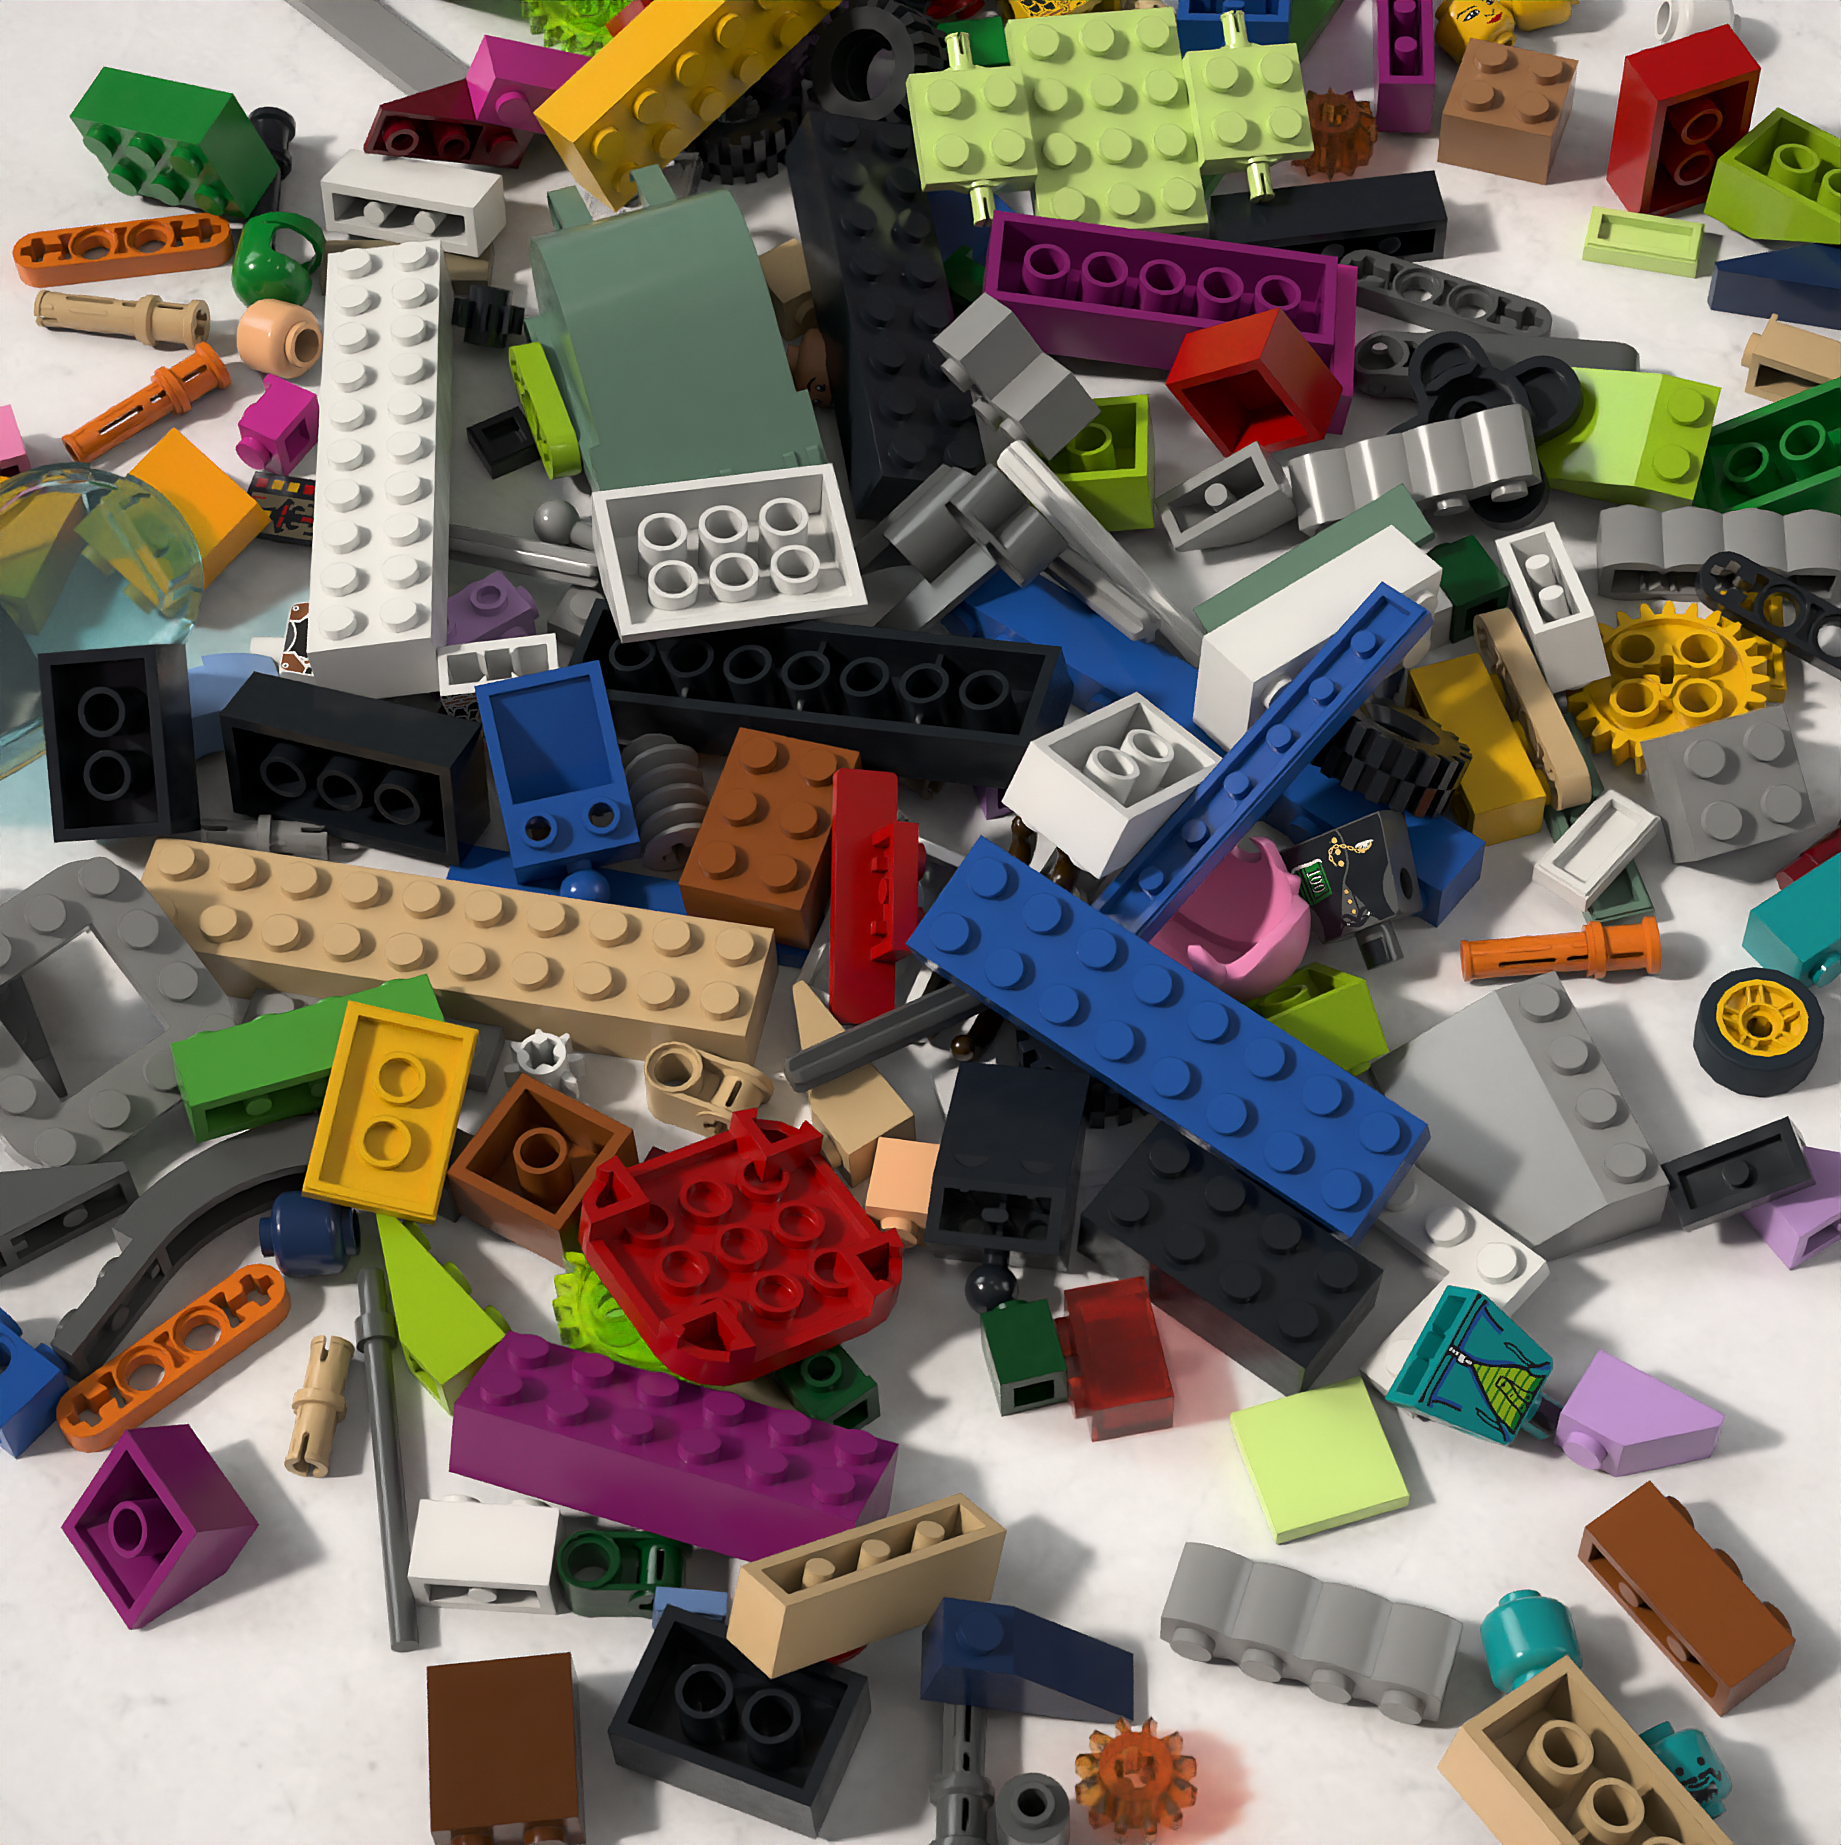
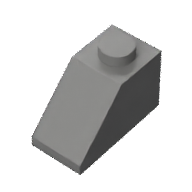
[1153,441,1297,552]

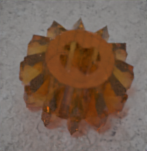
[1290,86,1378,181]
[1075,1716,1197,1845]

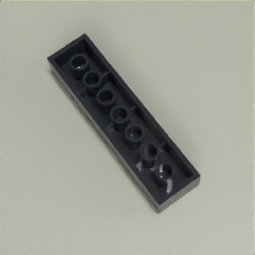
[785,110,987,522]
[568,598,1074,789]

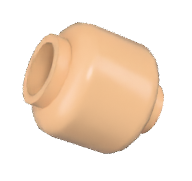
[237,299,323,379]

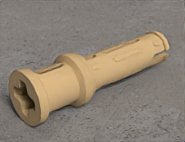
[34,290,210,351]

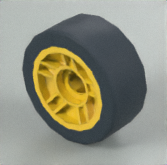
[1693,967,1824,1097]

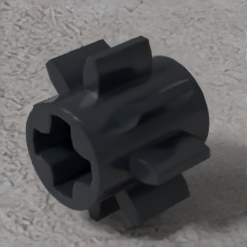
[451,285,525,348]

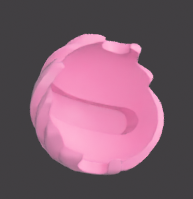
[1149,836,1311,1003]

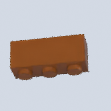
[1577,1480,1796,1717]

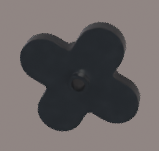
[1386,331,1584,530]

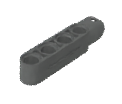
[1353,330,1640,405]

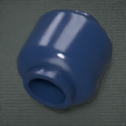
[259,1190,361,1279]

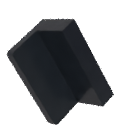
[1660,1116,1816,1232]

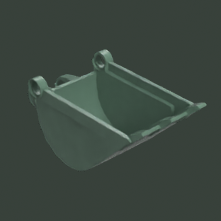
[523,164,828,492]

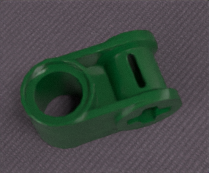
[556,1530,694,1619]

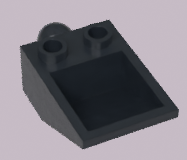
[924,1061,1092,1314]

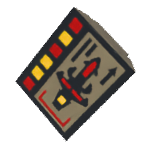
[247,471,316,546]

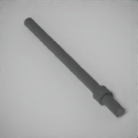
[354,1267,419,1653]

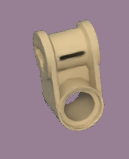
[644,1041,775,1138]

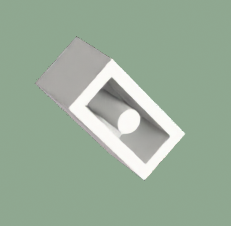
[407,1494,568,1615]

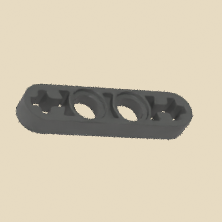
[1340,249,1552,337]

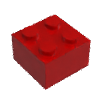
[1165,307,1343,458]

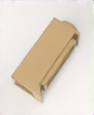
[1741,313,1841,402]

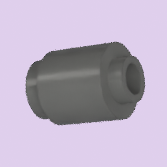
[995,1773,1070,1845]

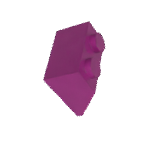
[61,1424,259,1630]

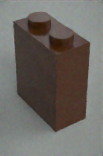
[426,1652,586,1845]

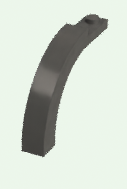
[50,1113,474,1383]

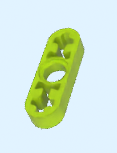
[509,341,582,480]

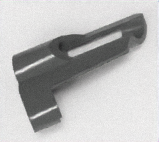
[809,462,1069,632]

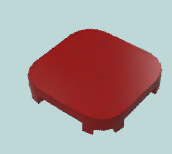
[578,1107,905,1387]

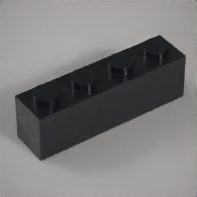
[1209,170,1448,264]

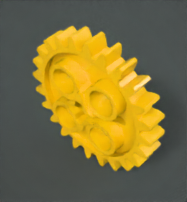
[1566,601,1770,775]

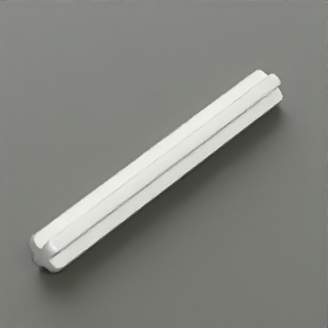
[997,440,1204,670]

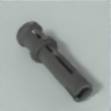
[929,1703,995,1845]

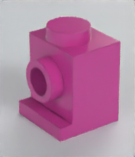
[235,373,320,476]

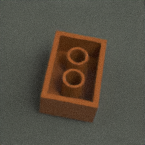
[678,727,863,950]

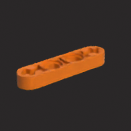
[12,212,235,288]
[56,1263,291,1453]

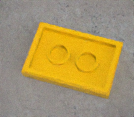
[301,1000,479,1226]

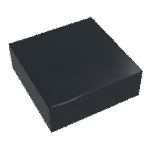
[466,406,541,480]

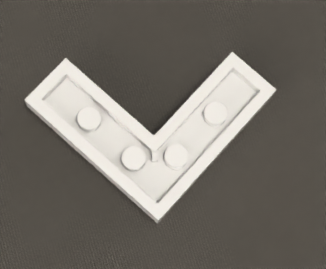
[1358,1165,1550,1419]

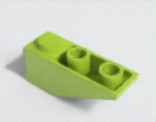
[376,1213,512,1416]

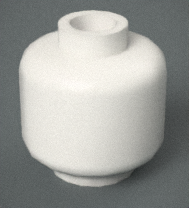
[1654,0,1741,44]

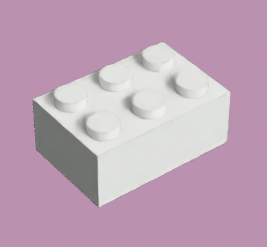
[1001,692,1223,879]

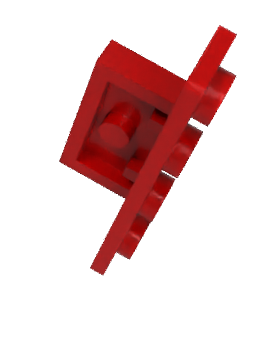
[829,768,926,1026]

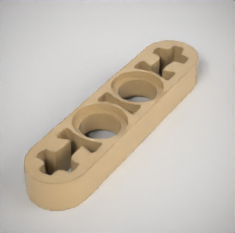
[1473,607,1592,811]

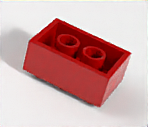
[1606,24,1761,217]

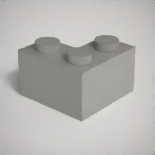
[933,292,1101,461]

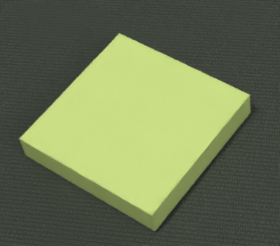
[1230,1375,1410,1544]

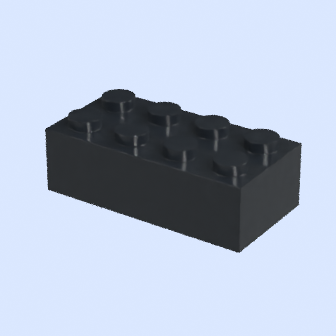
[219,671,491,867]
[1077,1120,1384,1397]

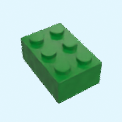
[69,66,280,219]

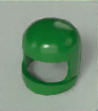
[231,212,326,308]

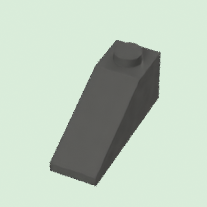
[0,1161,139,1277]

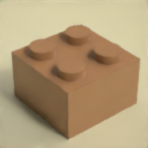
[1437,38,1579,185]

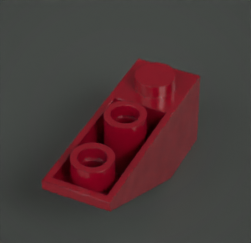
[363,78,534,169]

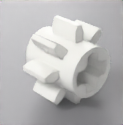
[503,1029,587,1100]

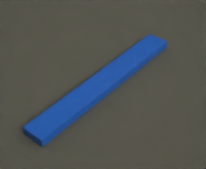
[1091,581,1434,943]

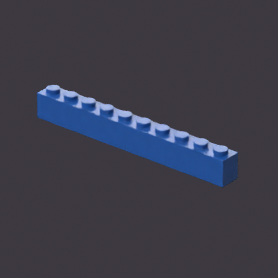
[940,569,1486,928]

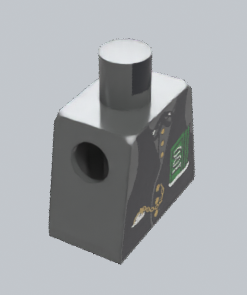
[1279,809,1422,971]

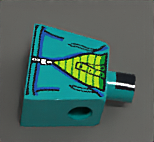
[1385,1285,1563,1446]

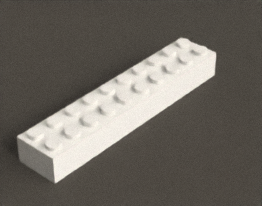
[306,239,454,699]

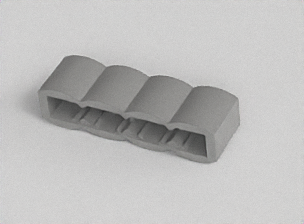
[1287,404,1542,537]
[1596,504,1841,604]
[1160,1542,1463,1724]

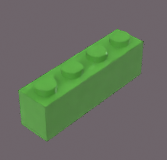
[170,974,445,1143]

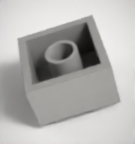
[1640,703,1817,864]

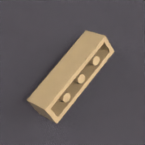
[726,1493,1007,1679]

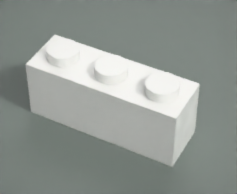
[320,149,507,257]
[1495,522,1611,694]

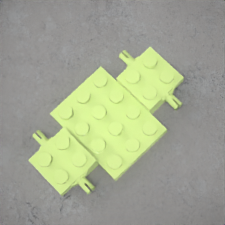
[906,7,1314,233]

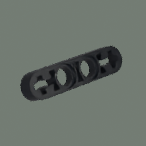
[1694,551,1841,681]

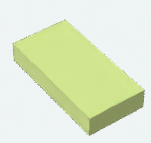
[1582,206,1706,278]

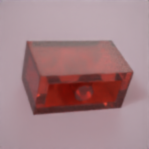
[1053,1276,1174,1442]

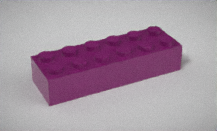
[982,210,1338,370]
[448,1331,899,1562]

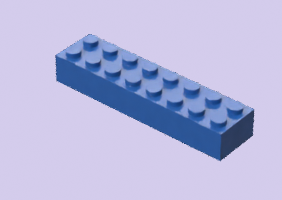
[906,835,1431,1249]

